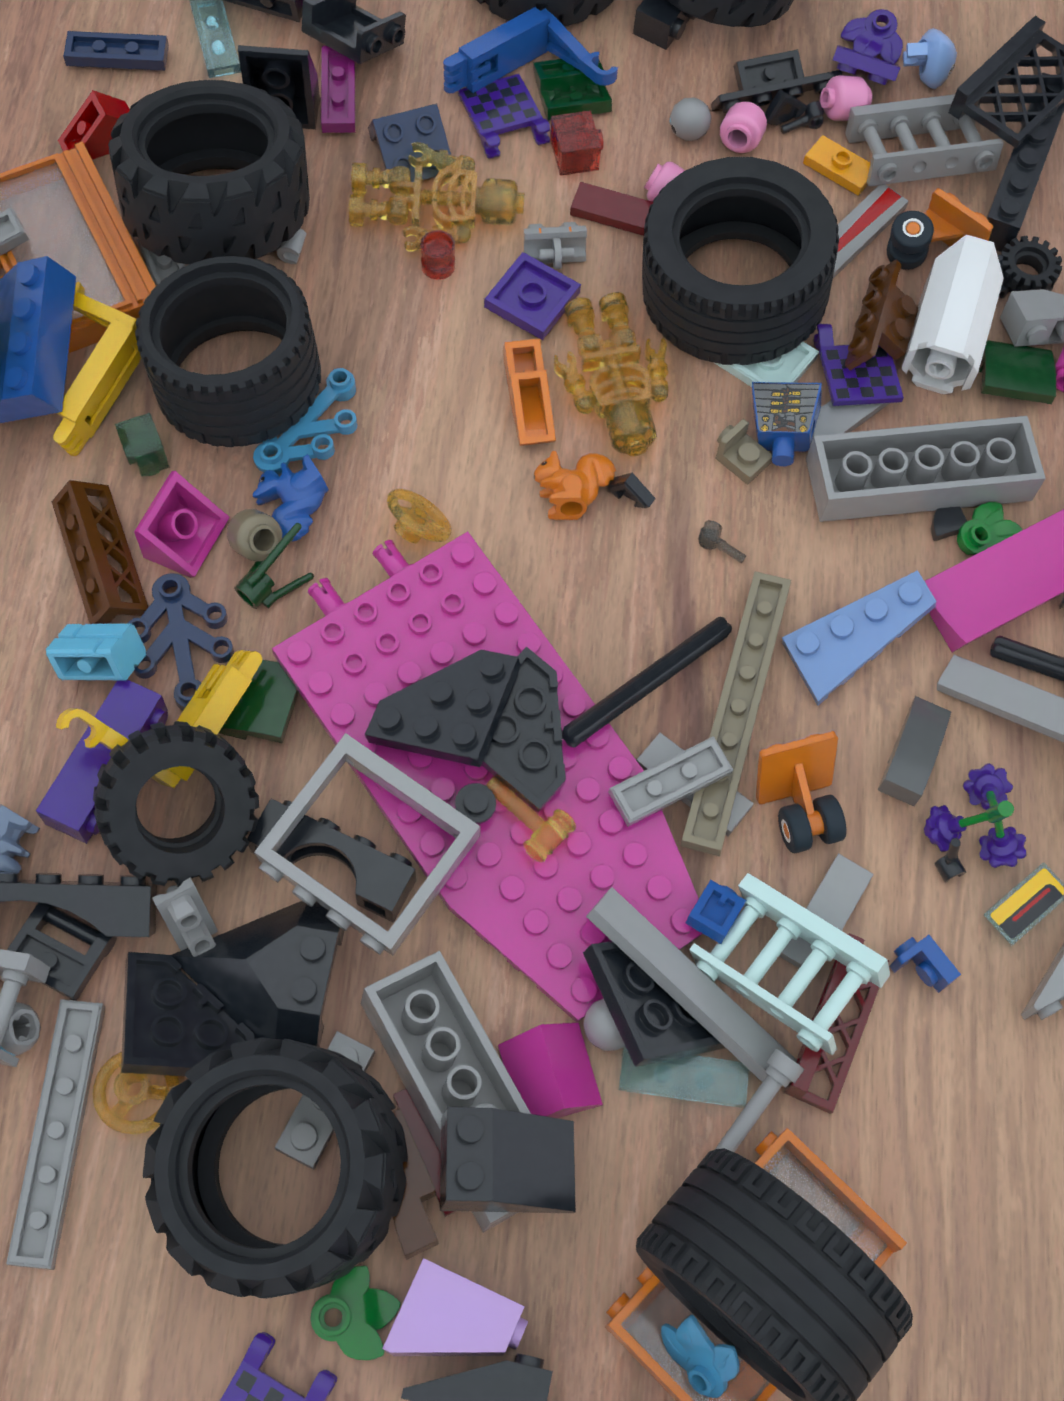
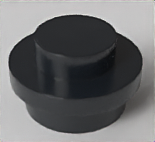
[455,783,496,824]

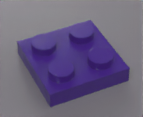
[833,45,900,85]
[484,252,581,340]

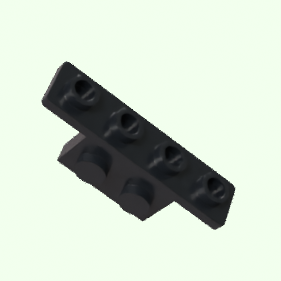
[711,49,842,113]

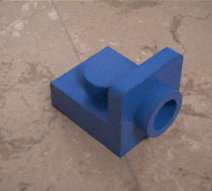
[685,880,747,944]
[889,935,961,993]

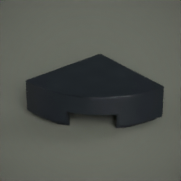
[765,89,808,126]
[606,472,656,508]
[931,506,967,541]

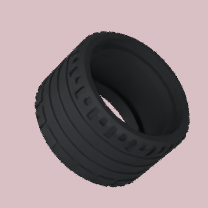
[135,256,321,447]

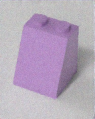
[382,1258,528,1356]

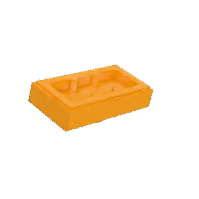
[803,135,870,196]

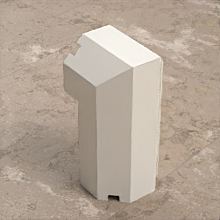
[901,234,1004,394]

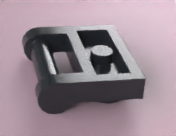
[7,902,117,1001]

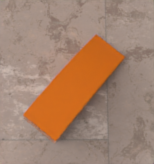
[502,338,556,446]

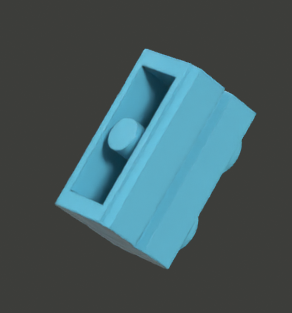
[46,623,146,681]

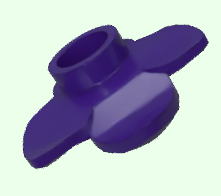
[841,9,903,64]

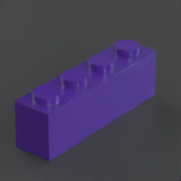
[36,679,168,844]

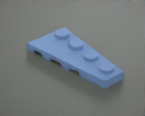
[782,570,937,706]

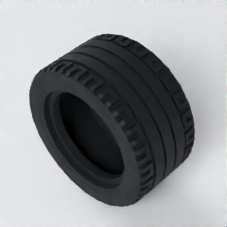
[642,157,839,365]
[636,1148,913,1401]

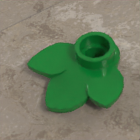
[957,502,1023,556]
[310,1266,401,1361]

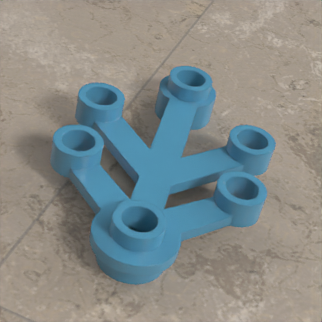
[253,368,358,475]

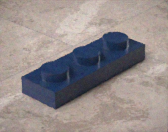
[63,31,169,71]

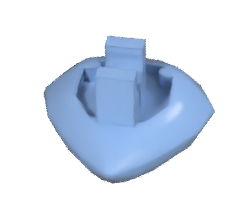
[903,28,957,89]

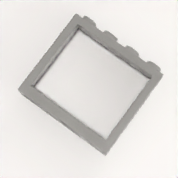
[254,733,480,956]

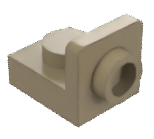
[715,419,772,485]

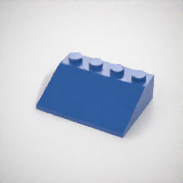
[0,256,76,423]

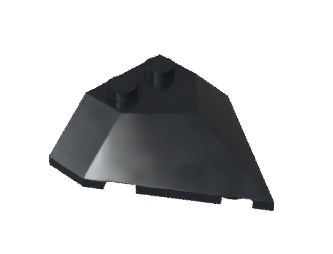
[171,901,345,1047]

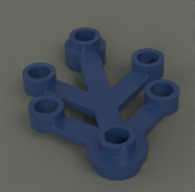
[127,573,234,711]

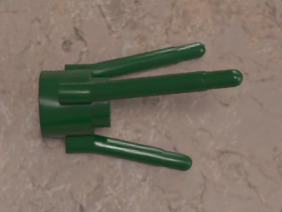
[234,523,314,609]

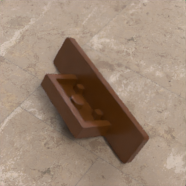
[845,260,918,370]

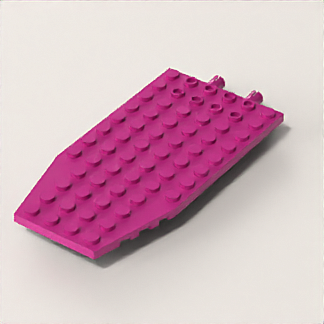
[272,531,702,1023]

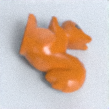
[534,451,616,520]

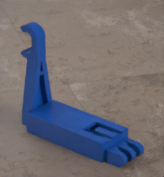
[443,7,618,93]

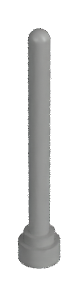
[715,1048,805,1152]

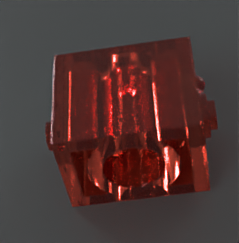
[550,110,604,176]

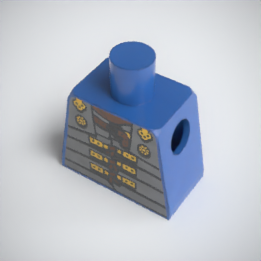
[752,382,822,467]

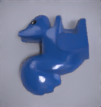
[253,454,329,542]

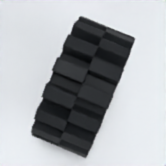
[1001,236,1063,292]

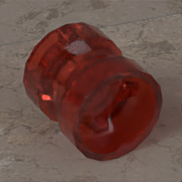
[420,230,455,280]

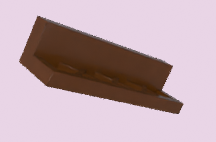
[51,480,148,624]

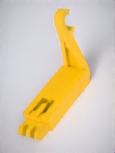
[53,282,142,456]
[56,650,262,789]

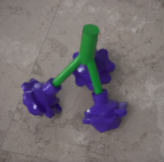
[924,763,1027,868]

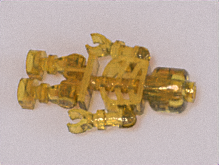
[349,142,525,251]
[553,292,669,456]

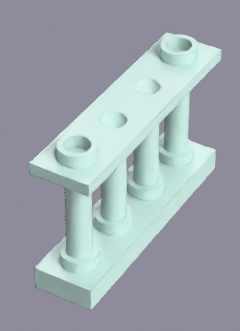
[689,873,890,1055]

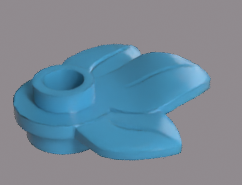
[661,1315,740,1398]

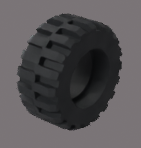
[93,721,259,887]

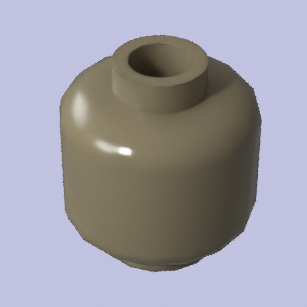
[227,509,283,561]

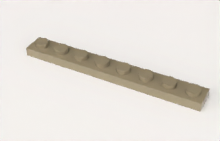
[681,571,791,856]

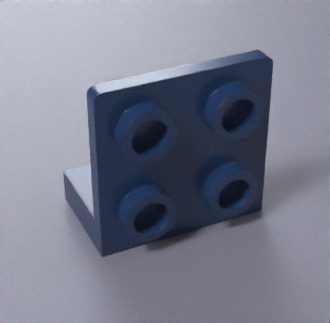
[368,103,455,188]

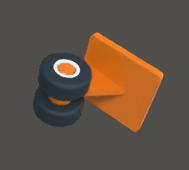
[887,188,993,270]
[756,731,847,854]

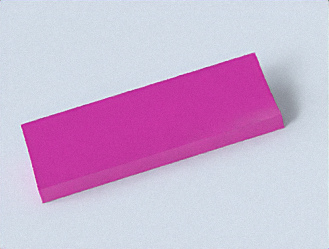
[925,509,1064,653]

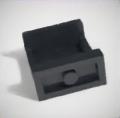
[302,0,406,64]

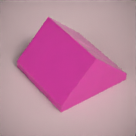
[134,471,230,578]
[498,1023,603,1118]

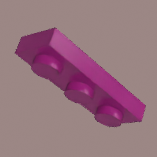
[321,46,356,133]

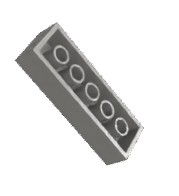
[806,416,1046,522]
[360,951,531,1233]

